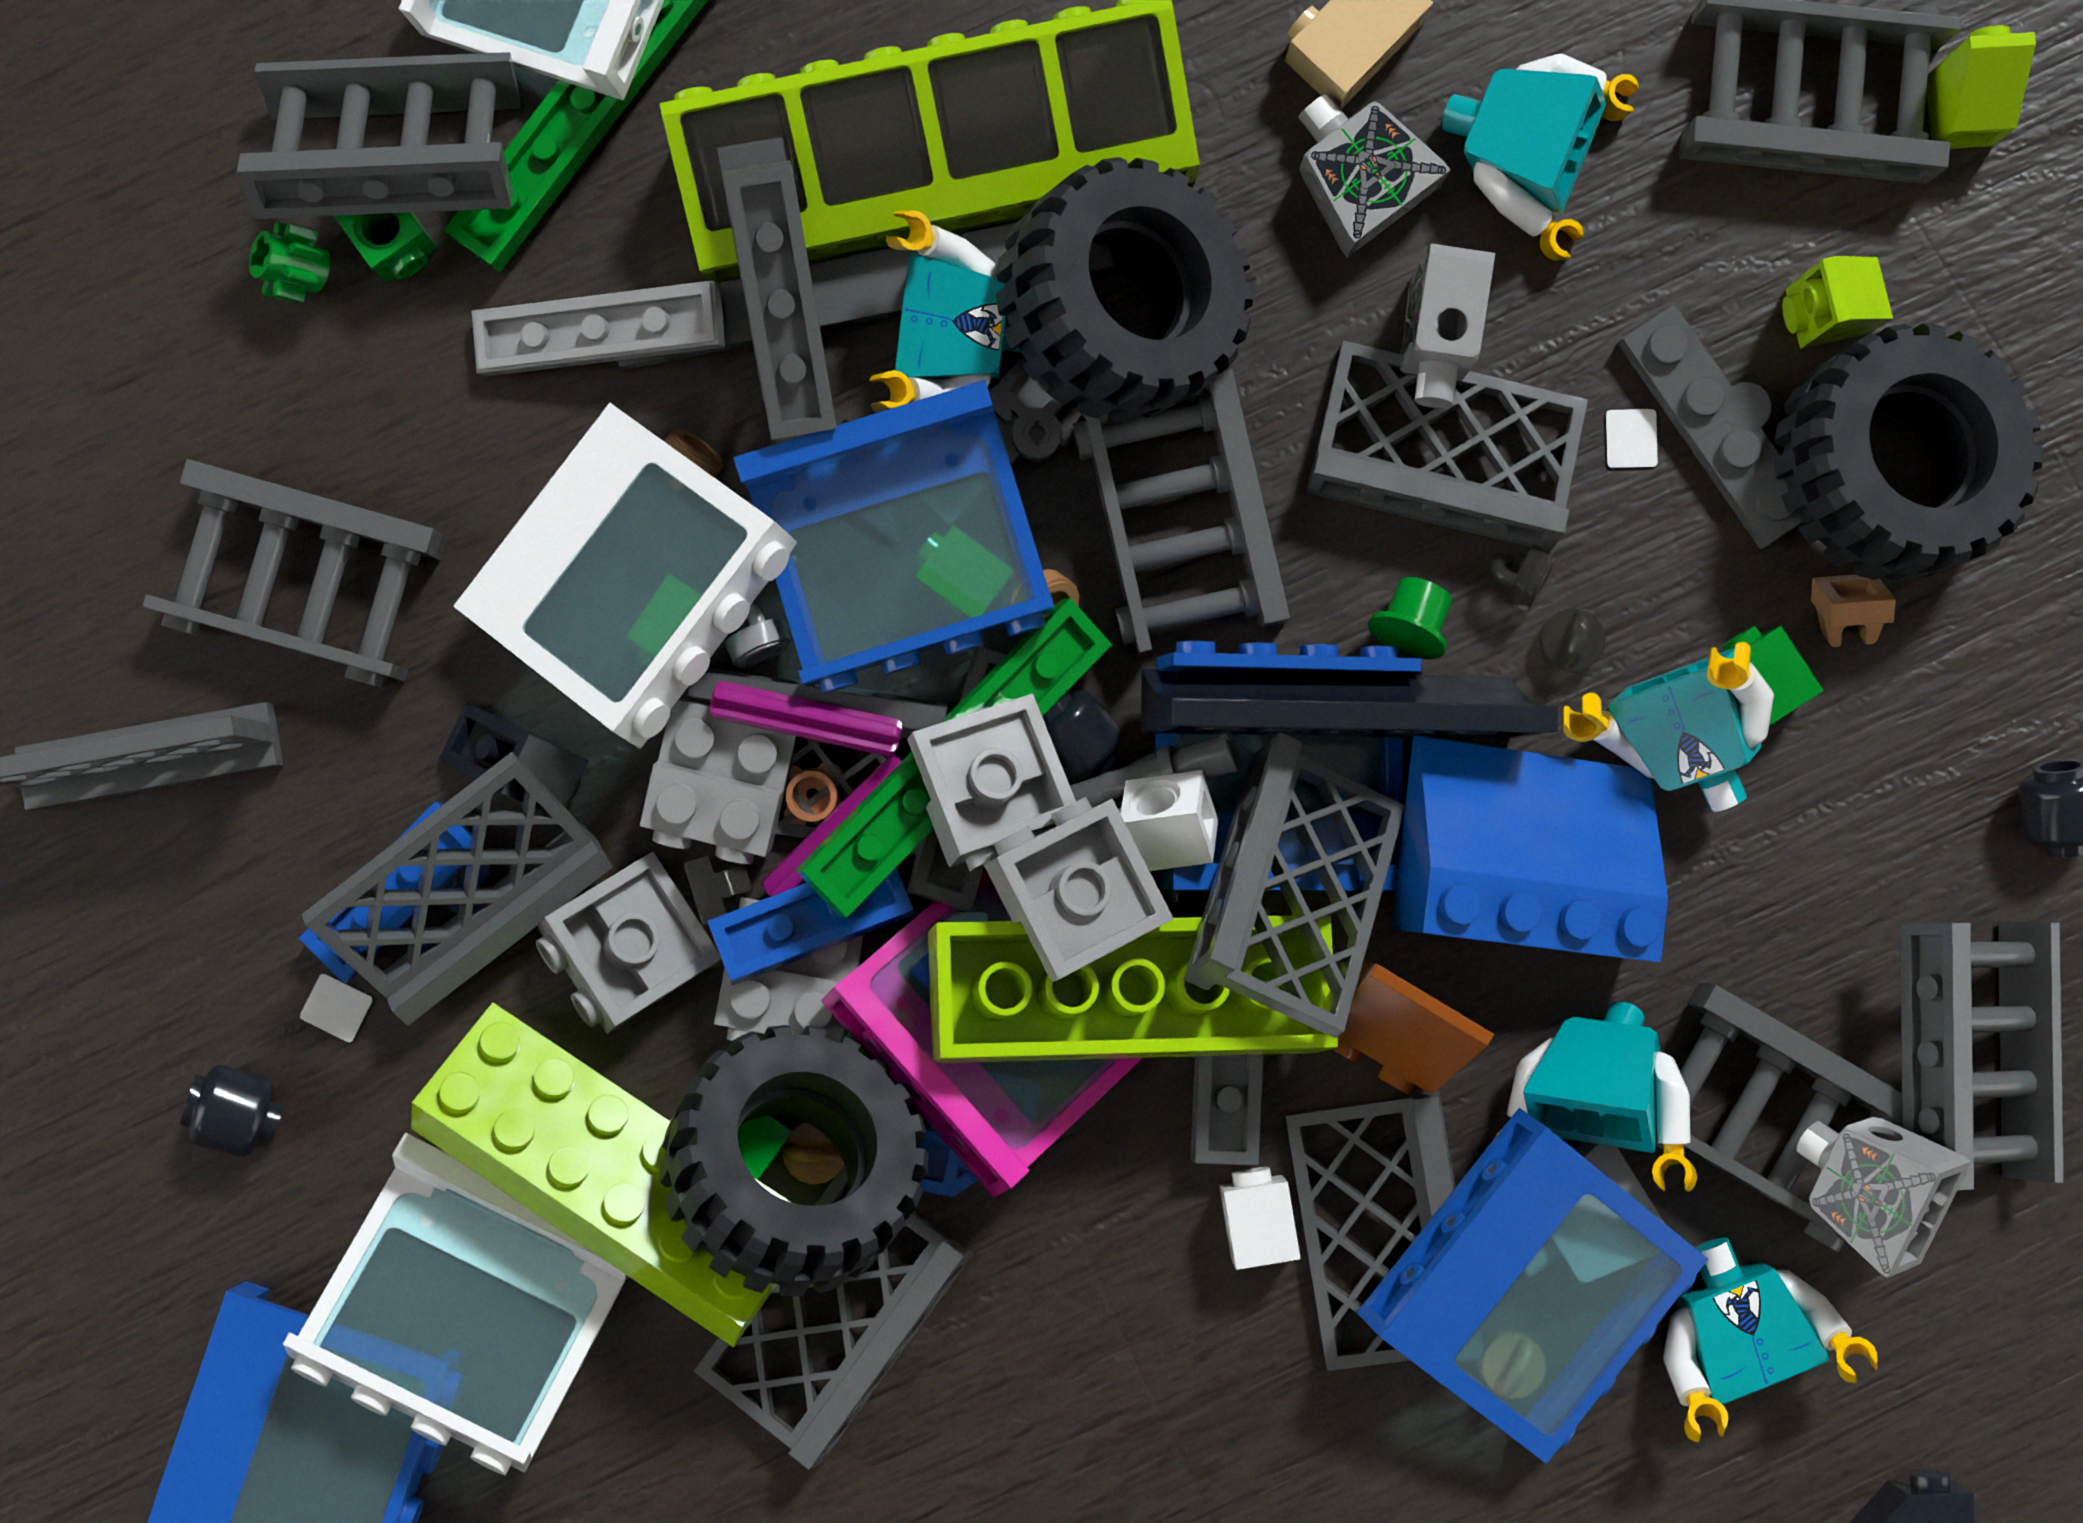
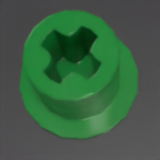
[1367,577,1452,660]

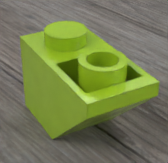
[1927,25,2036,149]
[1782,256,1893,349]

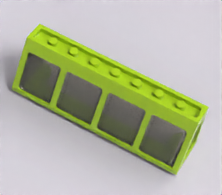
[659,0,1200,283]

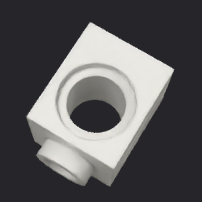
[1118,770,1218,871]
[1219,1167,1301,1270]

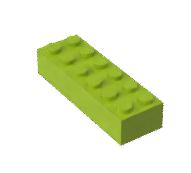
[928,915,1338,1063]
[411,1002,790,1347]

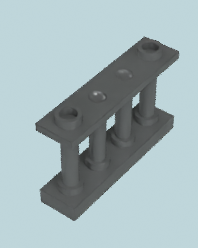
[1679,0,1962,184]
[237,52,522,219]
[717,137,837,440]
[1072,369,1290,658]
[142,459,448,688]
[1900,922,2064,1190]
[1656,982,1903,1252]

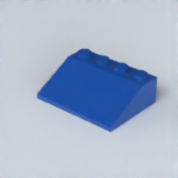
[1391,736,1668,963]

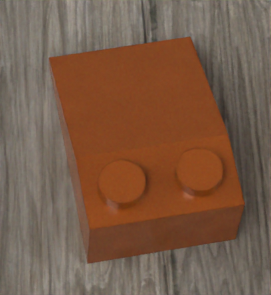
[1332,961,1494,1096]

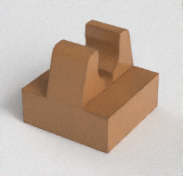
[1811,574,1896,647]

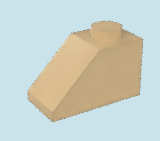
[1285,0,1433,109]

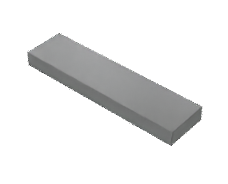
[472,280,725,377]

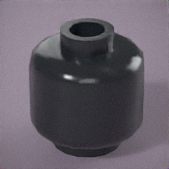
[1042,690,1121,784]
[2018,759,2083,858]
[180,1065,283,1157]

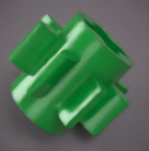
[249,221,330,303]

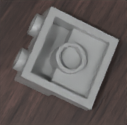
[907,693,1076,873]
[640,697,798,864]
[984,797,1174,982]
[536,851,721,1034]
[714,897,865,1042]

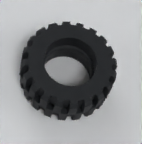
[996,157,1253,422]
[1774,323,2043,582]
[660,1025,929,1296]

